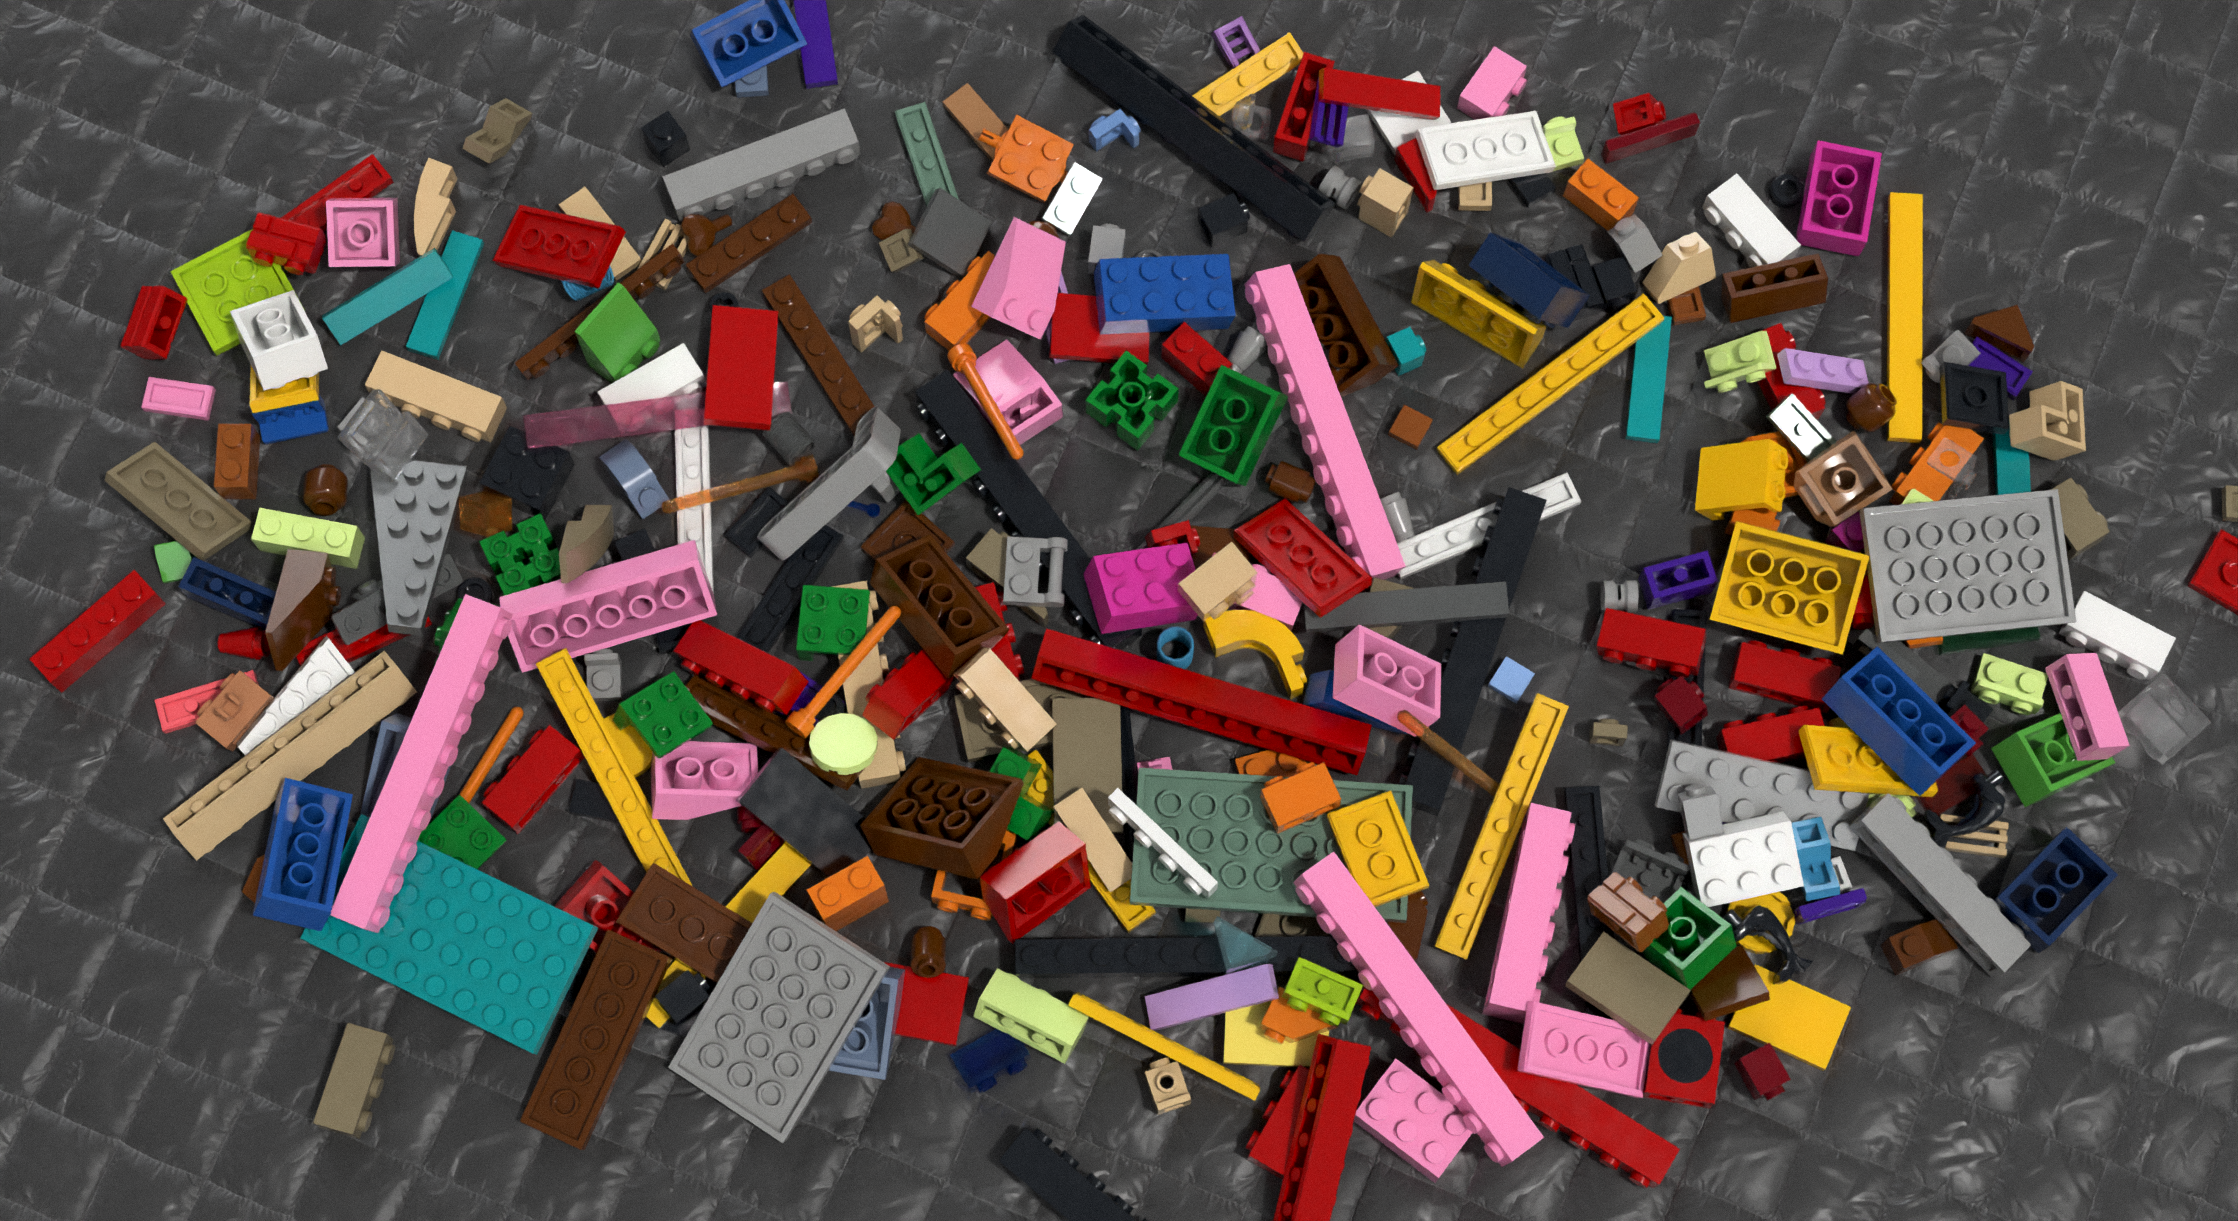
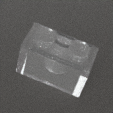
[2118,672,2212,765]

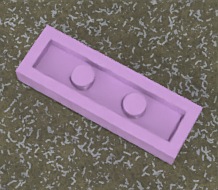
[1777,348,1869,394]

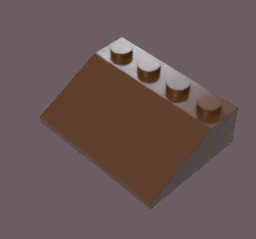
[860,757,1024,879]

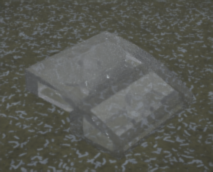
[337,389,429,482]

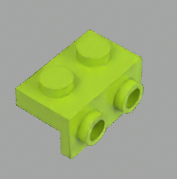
[1282,957,1363,1027]

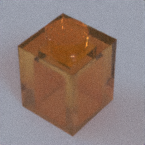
[459,491,512,537]

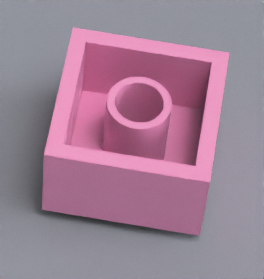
[326,198,400,267]

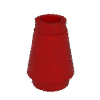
[218,627,270,660]

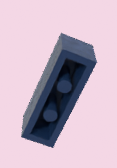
[178,557,276,630]

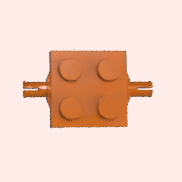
[978,115,1074,203]

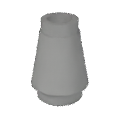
[1227,326,1267,374]
[1380,492,1415,543]

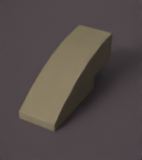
[559,505,614,583]

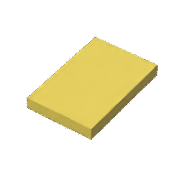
[1223,1001,1329,1068]

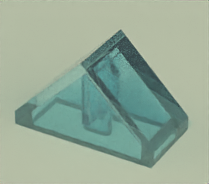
[1214,916,1278,974]

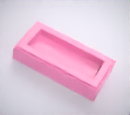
[141,377,216,421]

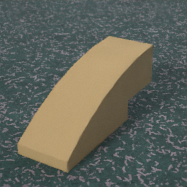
[414,158,457,257]

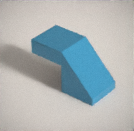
[1791,817,1840,901]

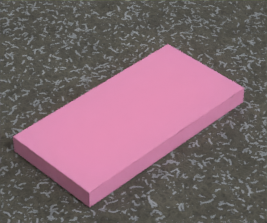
[1517,1001,1650,1098]

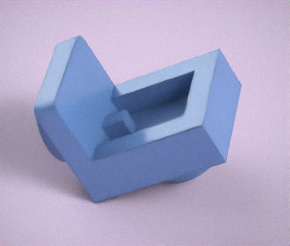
[1089,109,1141,152]

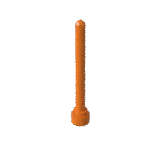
[947,343,1024,460]
[785,606,901,739]
[460,706,524,803]

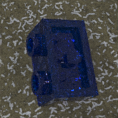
[950,1029,1031,1093]

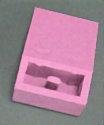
[953,339,1063,445]

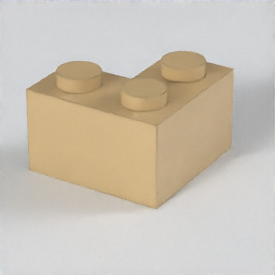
[2009,381,2086,461]
[1178,542,1258,622]

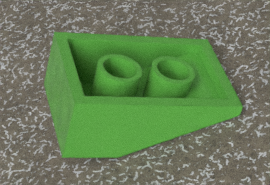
[575,282,661,384]
[1991,713,2116,808]

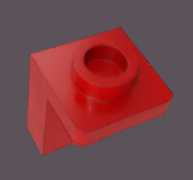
[1613,93,1666,135]
[1145,520,1200,557]

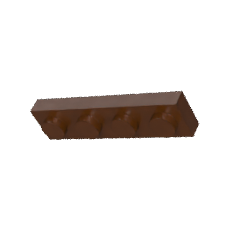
[686,194,813,294]

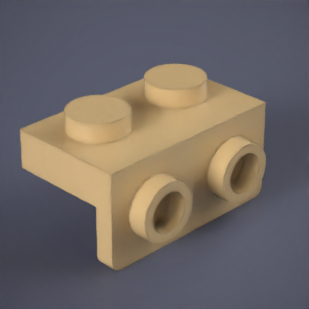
[848,295,903,353]

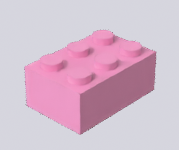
[1333,625,1441,737]
[1354,1059,1472,1183]

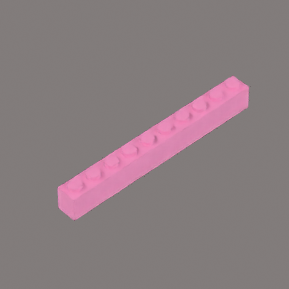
[1244,264,1406,582]
[330,594,513,933]
[1293,852,1544,1167]

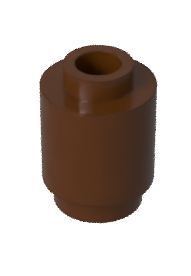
[1265,460,1316,503]
[911,926,946,978]

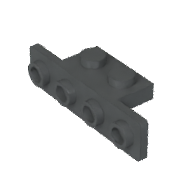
[331,553,463,645]
[1846,624,1953,704]

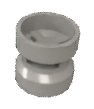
[1318,165,1363,210]
[1600,580,1639,614]

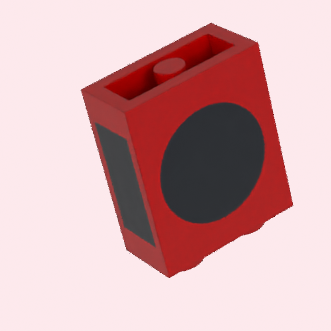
[1643,1009,1725,1109]

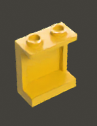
[1695,439,1788,521]

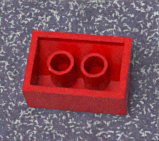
[980,821,1091,944]

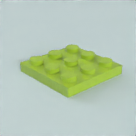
[170,229,305,356]

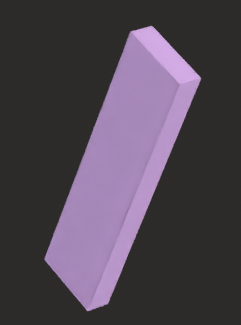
[1145,964,1279,1031]

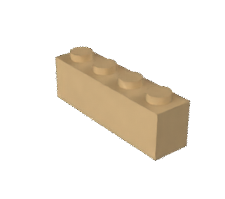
[365,350,507,443]

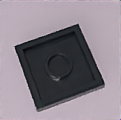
[1939,362,2009,435]

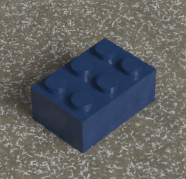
[1469,232,1590,328]
[1994,827,2118,953]

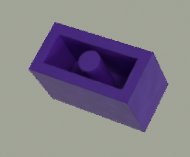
[1638,550,1718,610]

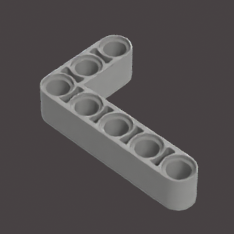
[757,406,901,561]

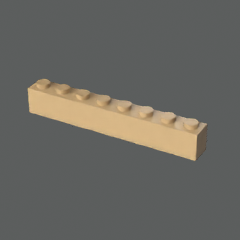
[163,650,417,861]

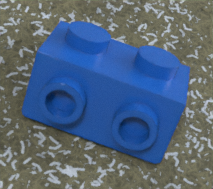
[251,394,329,444]

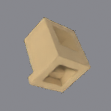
[1145,1058,1191,1115]

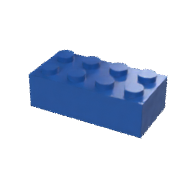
[1094,254,1236,334]
[1822,646,1976,796]
[253,778,353,931]

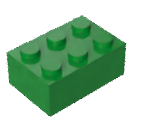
[1179,365,1288,486]

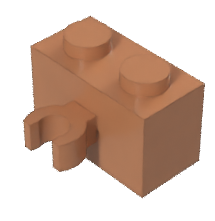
[195,670,274,752]

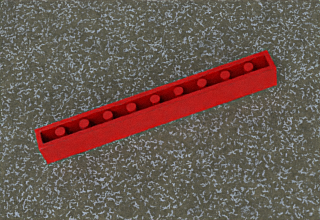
[1031,628,1372,775]
[1356,988,1680,1189]

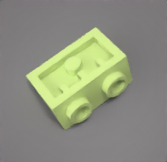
[1704,331,1777,393]
[1970,653,2048,715]

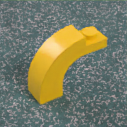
[1203,610,1307,699]

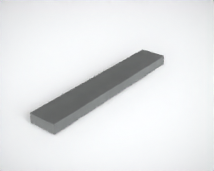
[1304,582,1509,633]

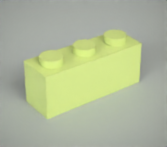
[251,508,365,569]
[973,968,1089,1064]

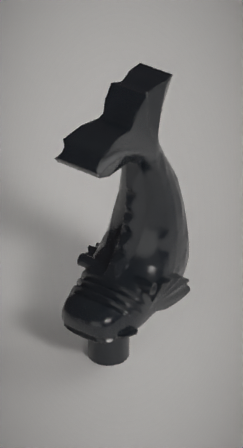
[1924,770,2005,848]
[1723,905,1813,985]

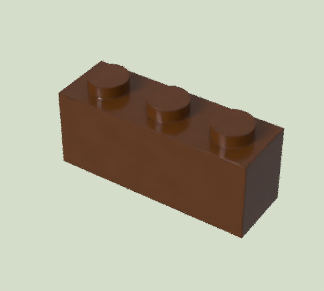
[1721,253,1828,323]

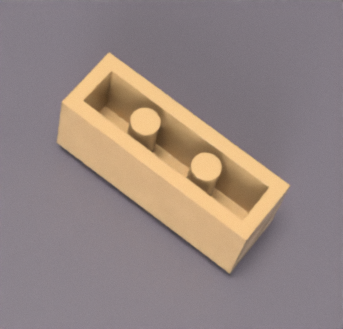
[953,647,1057,752]

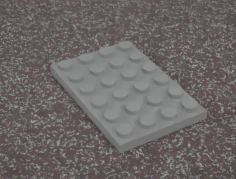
[1859,489,2076,643]
[668,891,890,1143]

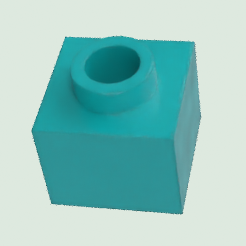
[1386,327,1426,376]

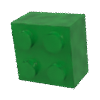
[1639,887,1737,990]

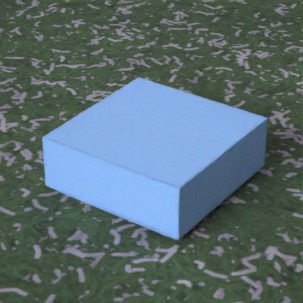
[1488,656,1535,704]

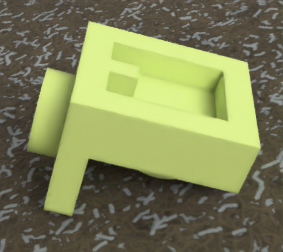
[1543,116,1584,171]

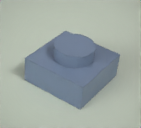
[735,65,769,98]

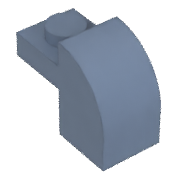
[599,439,670,519]

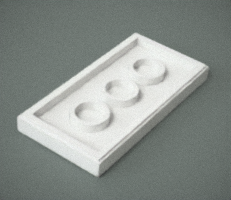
[1415,111,1556,190]

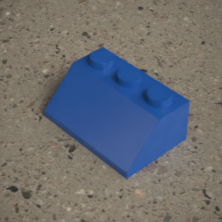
[690,0,808,88]

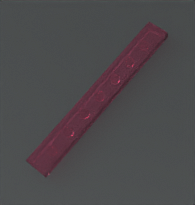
[523,382,792,449]

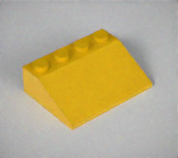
[1411,260,1547,369]
[1710,521,1870,655]

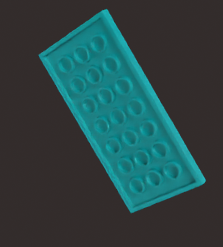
[300,814,598,1055]

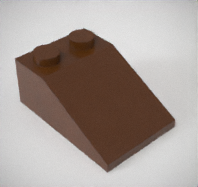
[265,549,341,671]

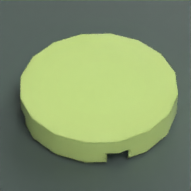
[809,713,878,775]

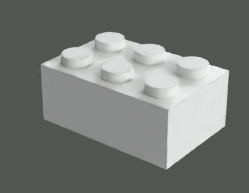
[230,290,328,391]
[1682,811,1804,907]

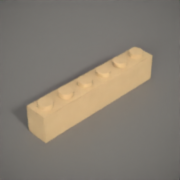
[832,580,906,789]

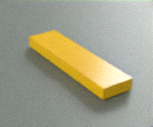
[1192,32,1303,116]

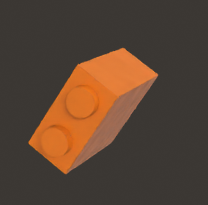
[807,856,889,931]

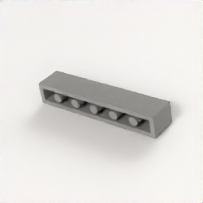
[662,108,861,222]
[1849,793,2031,977]

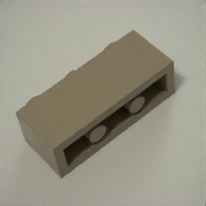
[313,1023,395,1139]

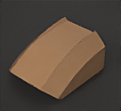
[1794,431,1893,527]

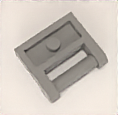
[1003,537,1068,607]

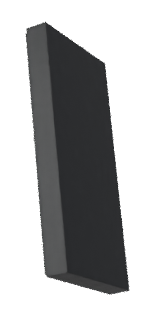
[736,747,872,878]

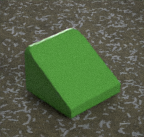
[154,541,194,584]

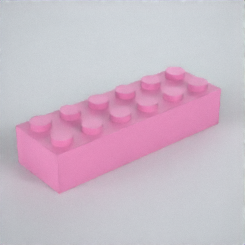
[500,540,717,673]
[1482,803,1575,1024]

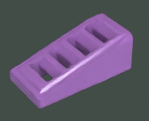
[1211,16,1260,69]

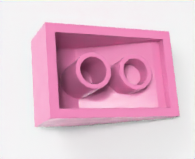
[971,217,1066,339]
[651,741,758,820]

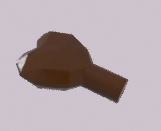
[872,201,916,240]
[681,214,732,256]

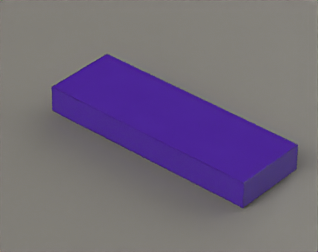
[793,0,838,89]

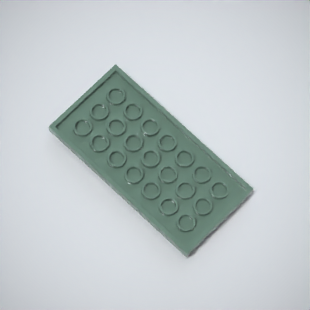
[1130,768,1413,923]

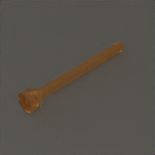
[661,454,819,513]
[1397,710,1531,810]

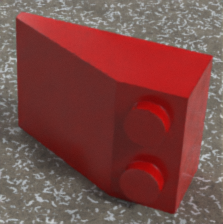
[555,860,661,953]

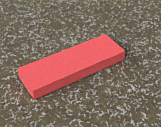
[155,670,259,734]

